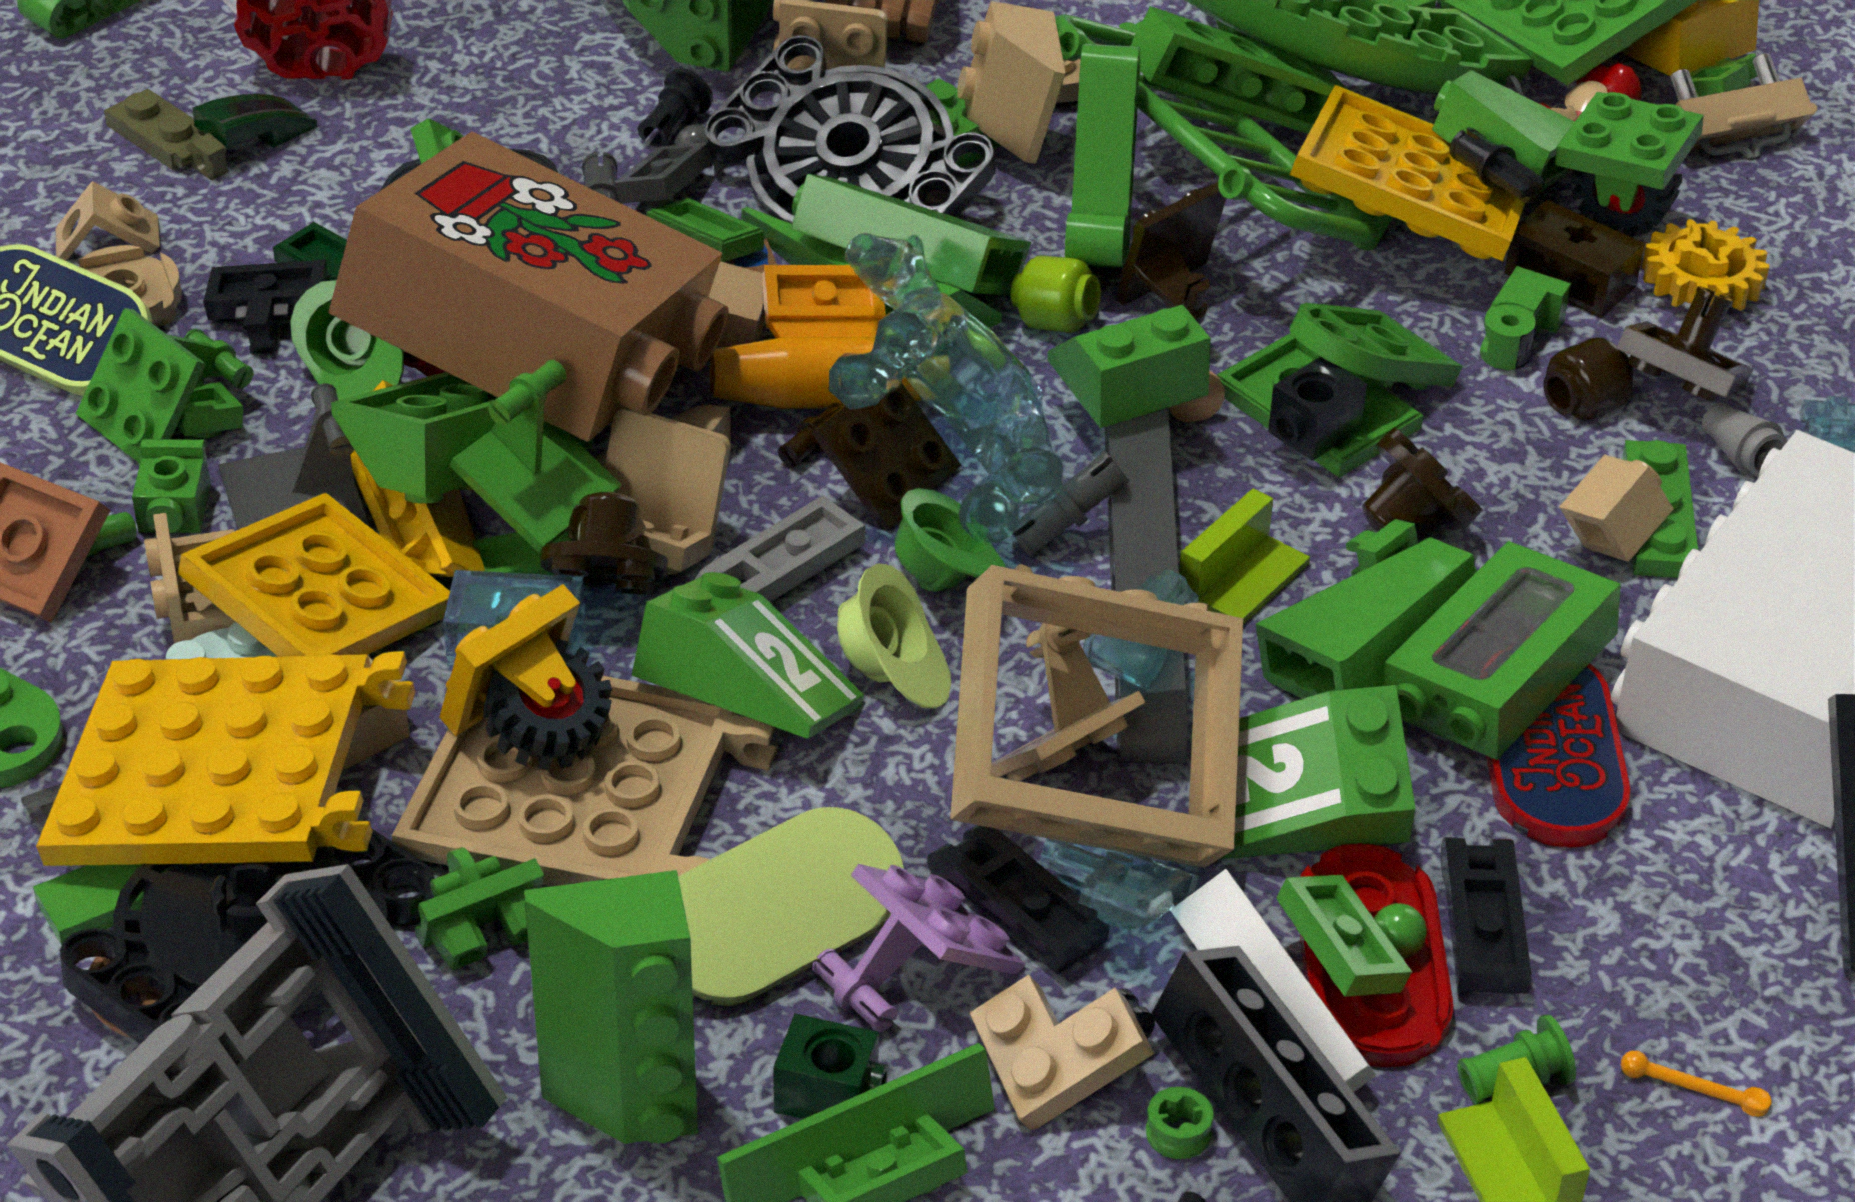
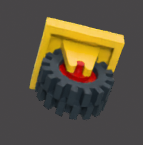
[439,584,612,770]

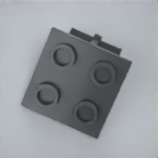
[218,383,367,530]

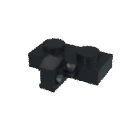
[203,260,330,353]

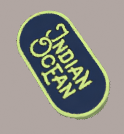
[0,244,153,396]

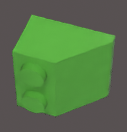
[1047,304,1211,428]

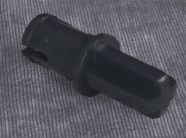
[1450,127,1544,203]

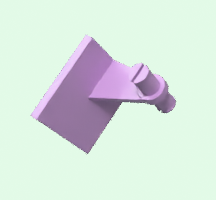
[812,864,1025,1033]

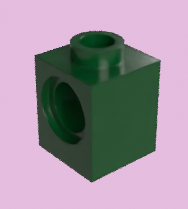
[773,1013,889,1119]

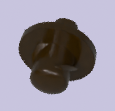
[1362,427,1483,533]
[540,492,669,595]

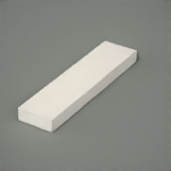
[1170,869,1376,1092]

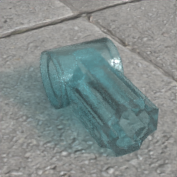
[1083,569,1199,689]

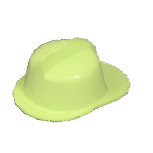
[837,563,951,709]

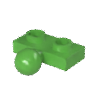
[1276,875,1427,997]

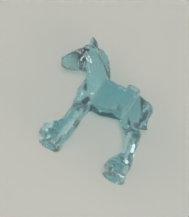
[829,233,1064,543]

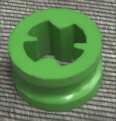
[1145,1087,1214,1159]

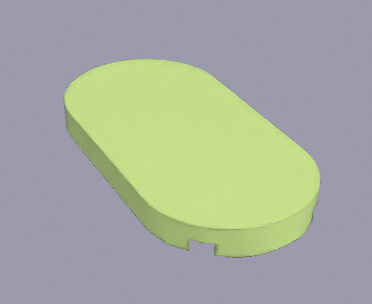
[678,807,904,1006]

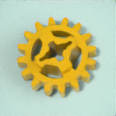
[1642,219,1770,311]

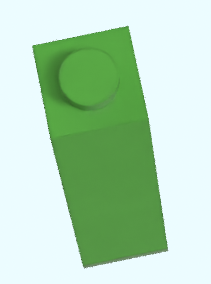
[1432,70,1575,195]

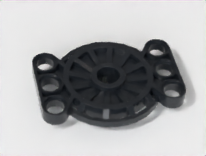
[705,35,996,224]
[60,820,435,1044]

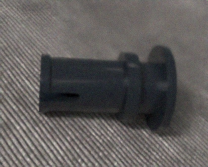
[637,68,713,147]

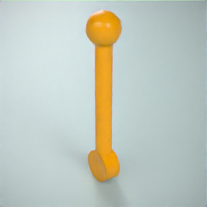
[1621,1050,1772,1117]

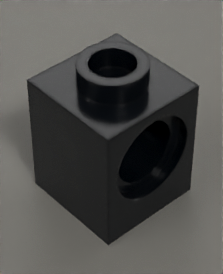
[1268,357,1367,461]

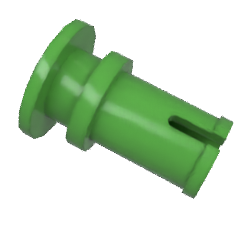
[1457,1014,1576,1104]

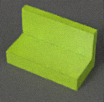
[1179,488,1310,625]
[1437,1057,1590,1202]

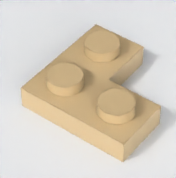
[969,974,1155,1130]

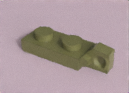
[104,89,229,180]

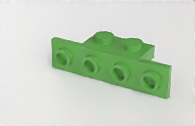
[717,1043,995,1202]

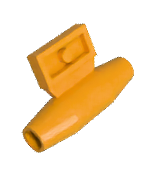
[709,265,952,409]

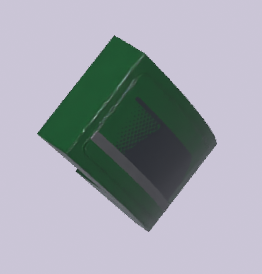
[192,94,317,149]

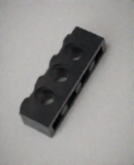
[1151,945,1401,1202]

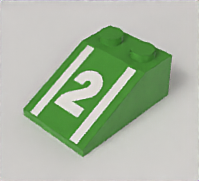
[631,572,864,739]
[1191,685,1416,859]

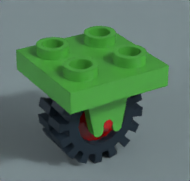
[1555,92,1704,237]

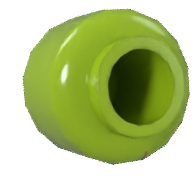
[1011,255,1101,333]

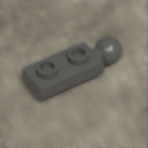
[614,124,715,208]

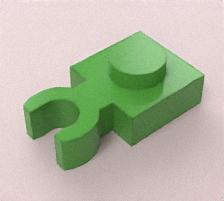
[1677,53,1757,101]
[177,378,243,438]

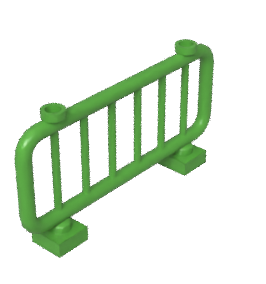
[1055,14,1393,251]

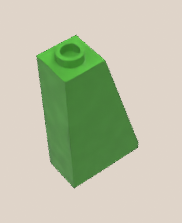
[791,174,1031,296]
[1256,537,1477,699]

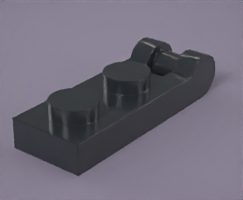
[927,825,1110,975]
[1440,837,1532,994]

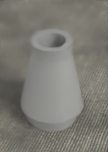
[1702,402,1787,477]

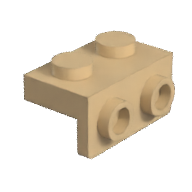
[144,513,235,643]

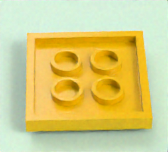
[178,492,456,657]

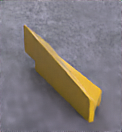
[350,380,487,583]

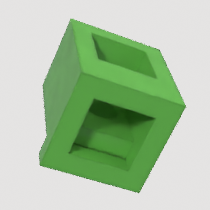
[132,439,211,534]

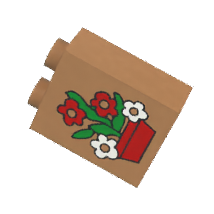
[328,131,729,442]

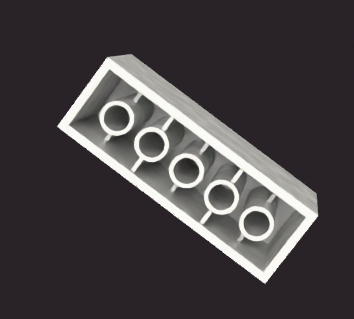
[1610,430,1855,828]

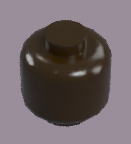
[1543,338,1634,421]

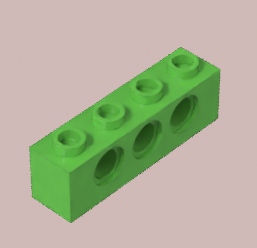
[1130,6,1348,134]

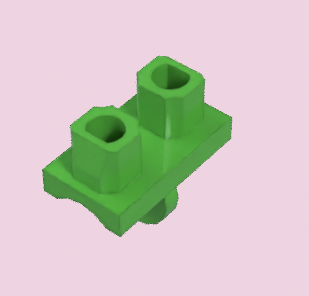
[414,847,544,971]

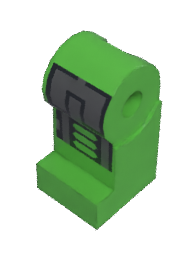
[1480,266,1571,370]

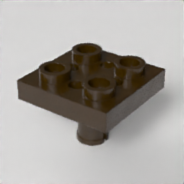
[1616,286,1754,402]

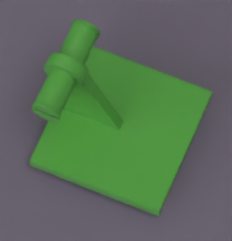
[75,307,254,464]
[449,360,622,553]

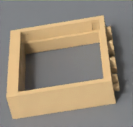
[950,564,1243,868]

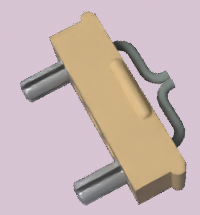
[1671,54,1817,159]

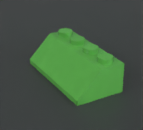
[331,372,592,503]
[524,870,698,1144]

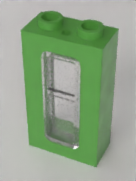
[1384,541,1621,760]

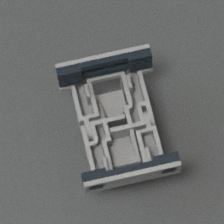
[7,864,508,1202]

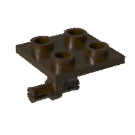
[1116,181,1226,324]
[778,368,961,531]

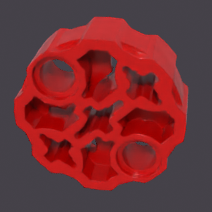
[234,0,393,79]

